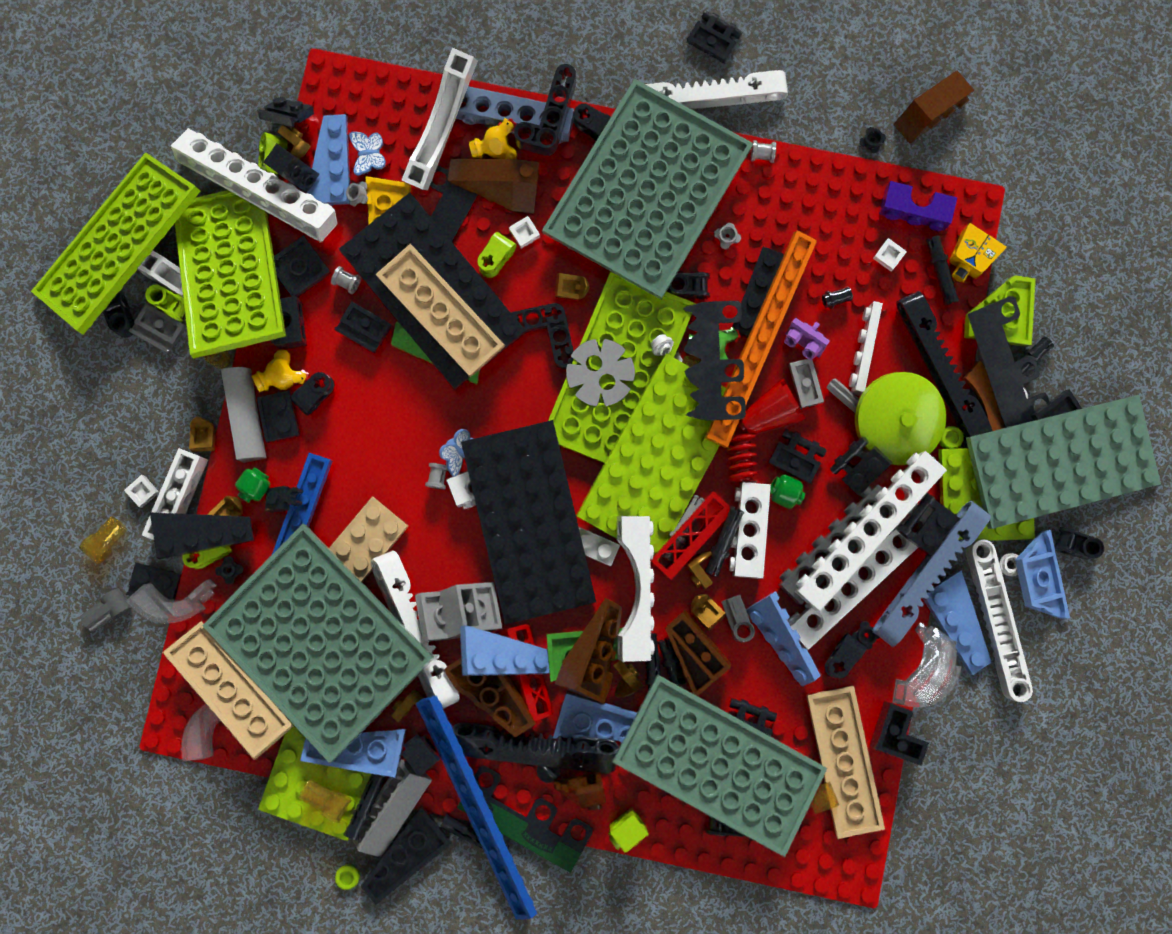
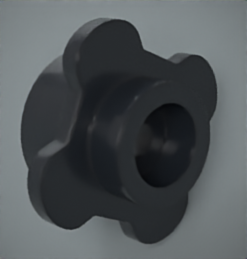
[859,127,886,153]
[215,556,244,584]
[852,621,880,650]

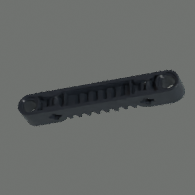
[896,291,992,442]
[453,722,619,773]

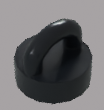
[536,766,560,783]

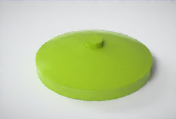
[855,372,946,465]

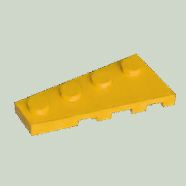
[365,176,411,224]

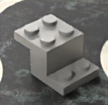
[415,582,502,642]

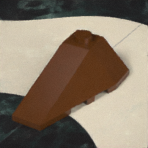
[448,159,540,215]
[555,598,622,704]
[443,657,536,737]
[554,773,606,811]

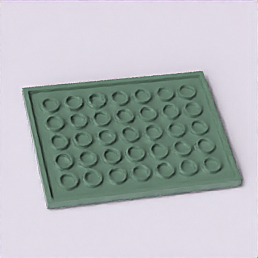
[542,79,753,300]
[202,524,434,763]

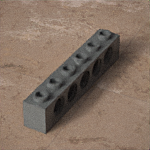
[778,484,889,605]

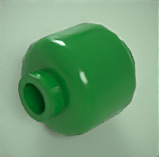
[235,467,271,503]
[770,475,805,509]

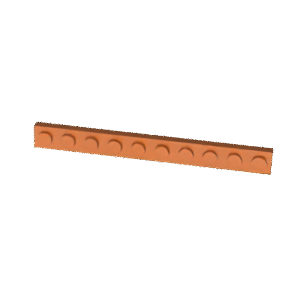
[705,230,817,448]

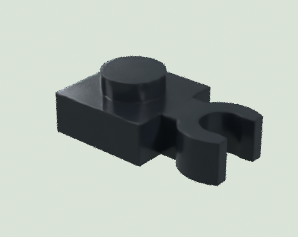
[265,486,303,513]

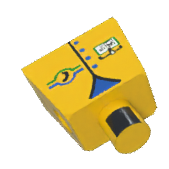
[949,223,1006,282]

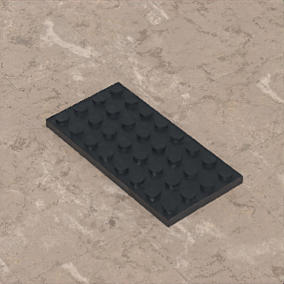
[339,193,526,390]
[461,420,596,625]

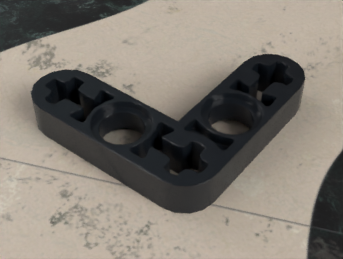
[511,303,574,369]

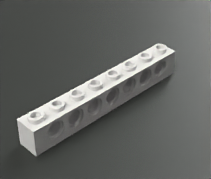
[171,128,337,242]
[795,451,947,611]
[788,503,933,650]

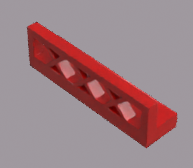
[650,491,730,580]
[494,623,553,721]

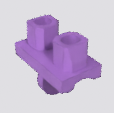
[784,318,830,360]

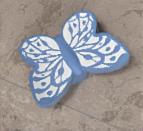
[349,132,386,175]
[439,429,474,477]

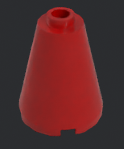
[738,379,806,435]

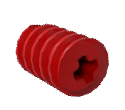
[727,434,758,484]

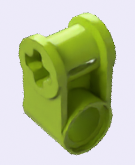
[258,132,288,175]
[478,232,517,278]
[145,284,185,323]
[182,546,232,569]

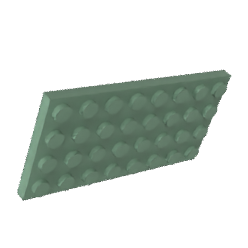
[966,395,1161,529]
[612,675,827,857]

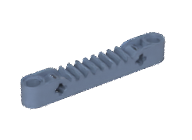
[873,501,991,647]

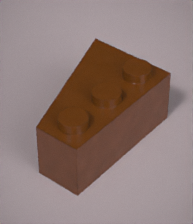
[893,71,974,144]
[665,610,731,696]

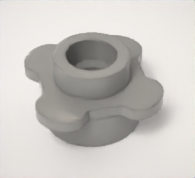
[346,181,368,206]
[714,223,741,249]

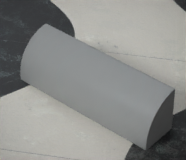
[221,367,267,463]
[352,760,432,857]

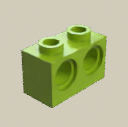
[609,807,648,853]

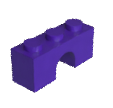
[879,181,957,231]

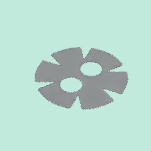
[566,339,635,406]

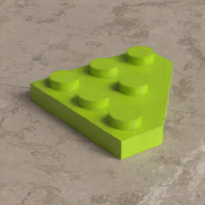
[964,275,1036,347]

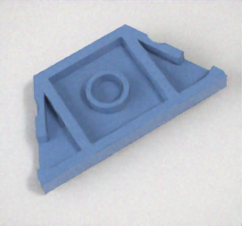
[1015,530,1070,619]

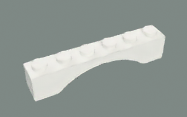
[402,48,478,190]
[138,250,183,297]
[617,516,654,661]

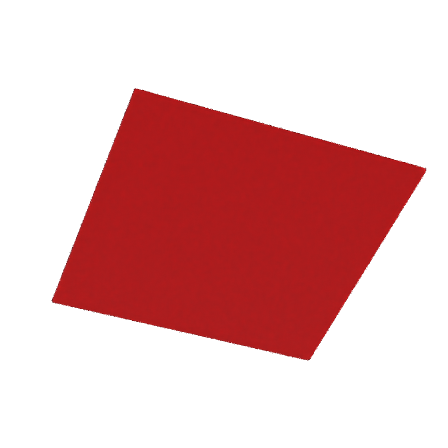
[140,48,1005,908]

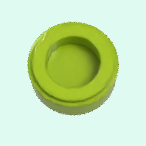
[939,426,964,449]
[335,864,360,890]

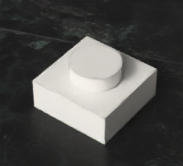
[509,216,540,249]
[873,238,907,272]
[124,475,159,508]

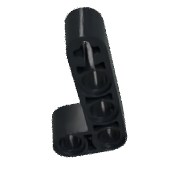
[514,64,576,156]

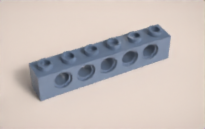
[456,86,574,143]

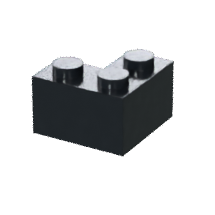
[869,701,929,766]

